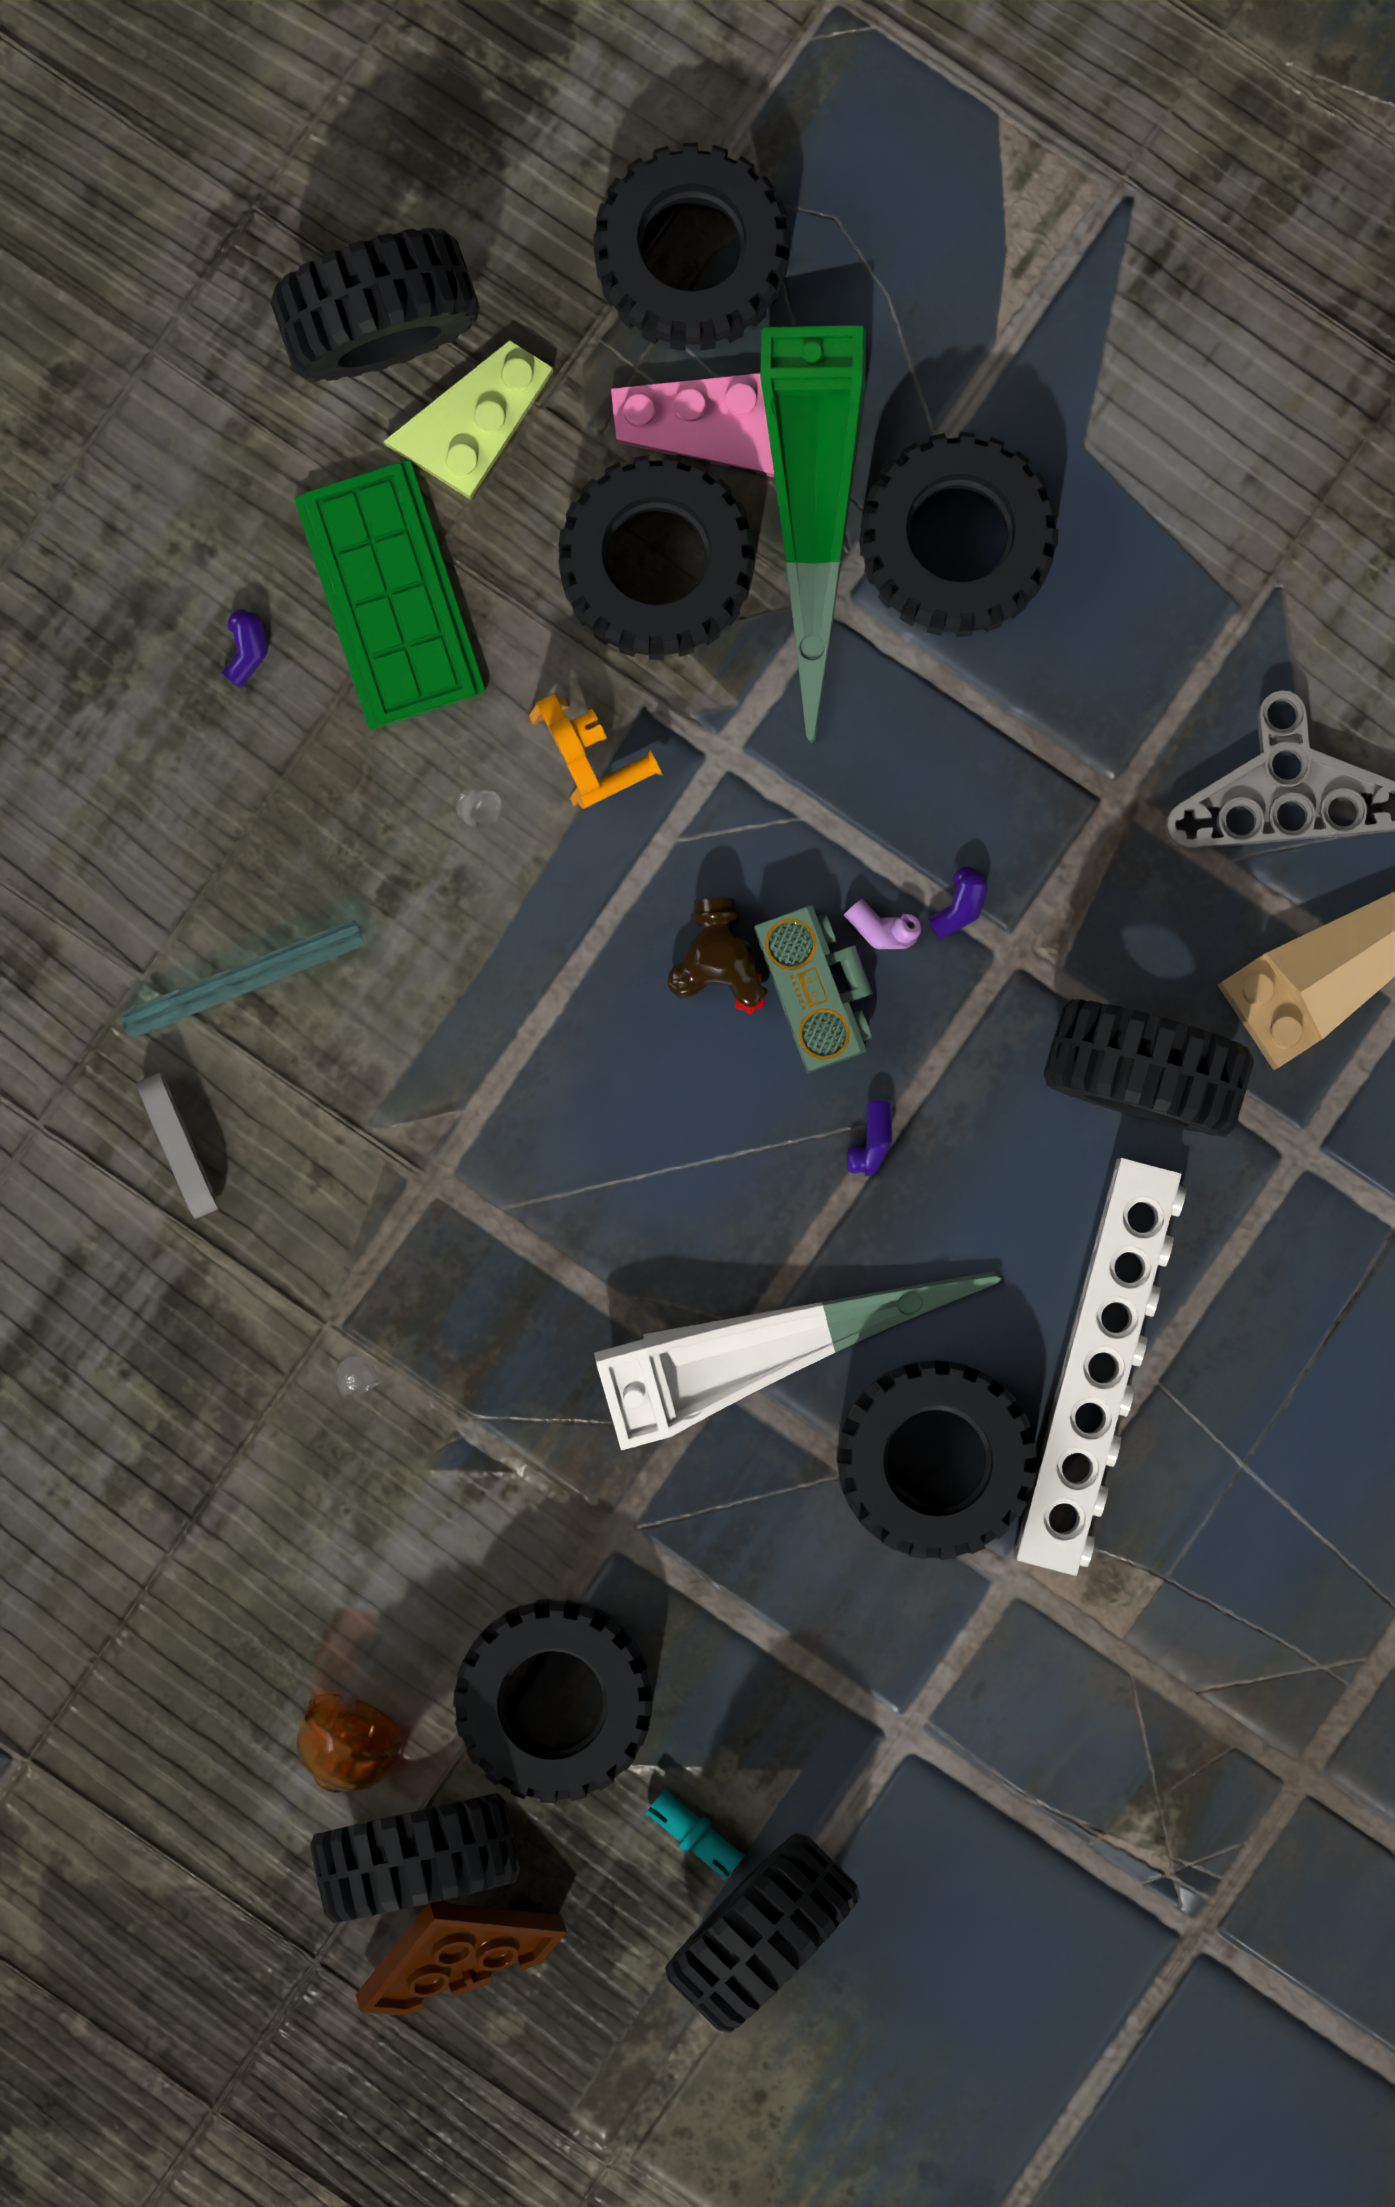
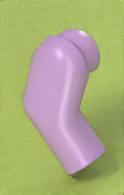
[844,898,922,950]

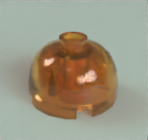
[297,1693,404,1793]

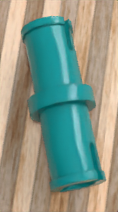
[645,1788,745,1881]

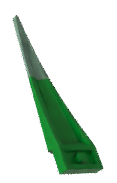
[760,325,867,743]

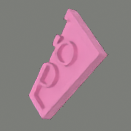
[611,373,774,478]

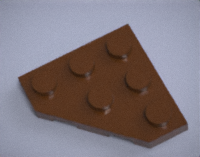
[356,1901,567,2016]

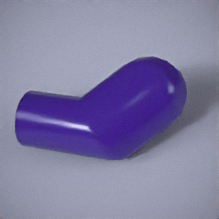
[221,609,268,689]
[927,867,987,940]
[847,1101,892,1177]

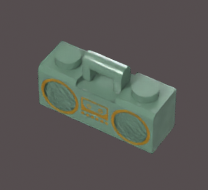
[754,905,873,1074]

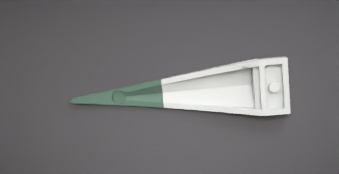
[594,1271,1002,1450]

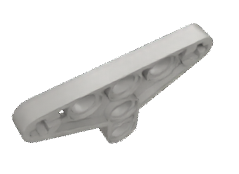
[1165,690,1395,850]

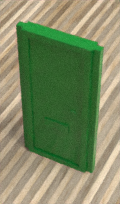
[294,460,486,731]

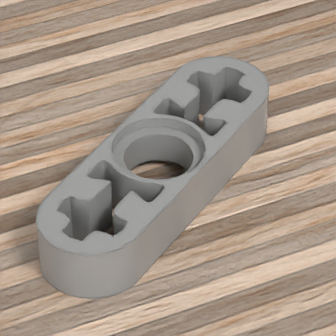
[136,1072,219,1219]

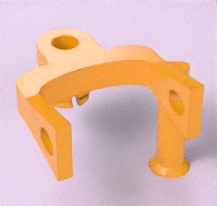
[529,694,663,809]

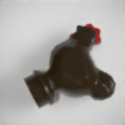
[667,898,769,1014]

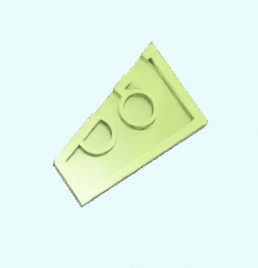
[384,340,553,500]

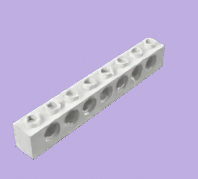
[1013,1158,1187,1576]

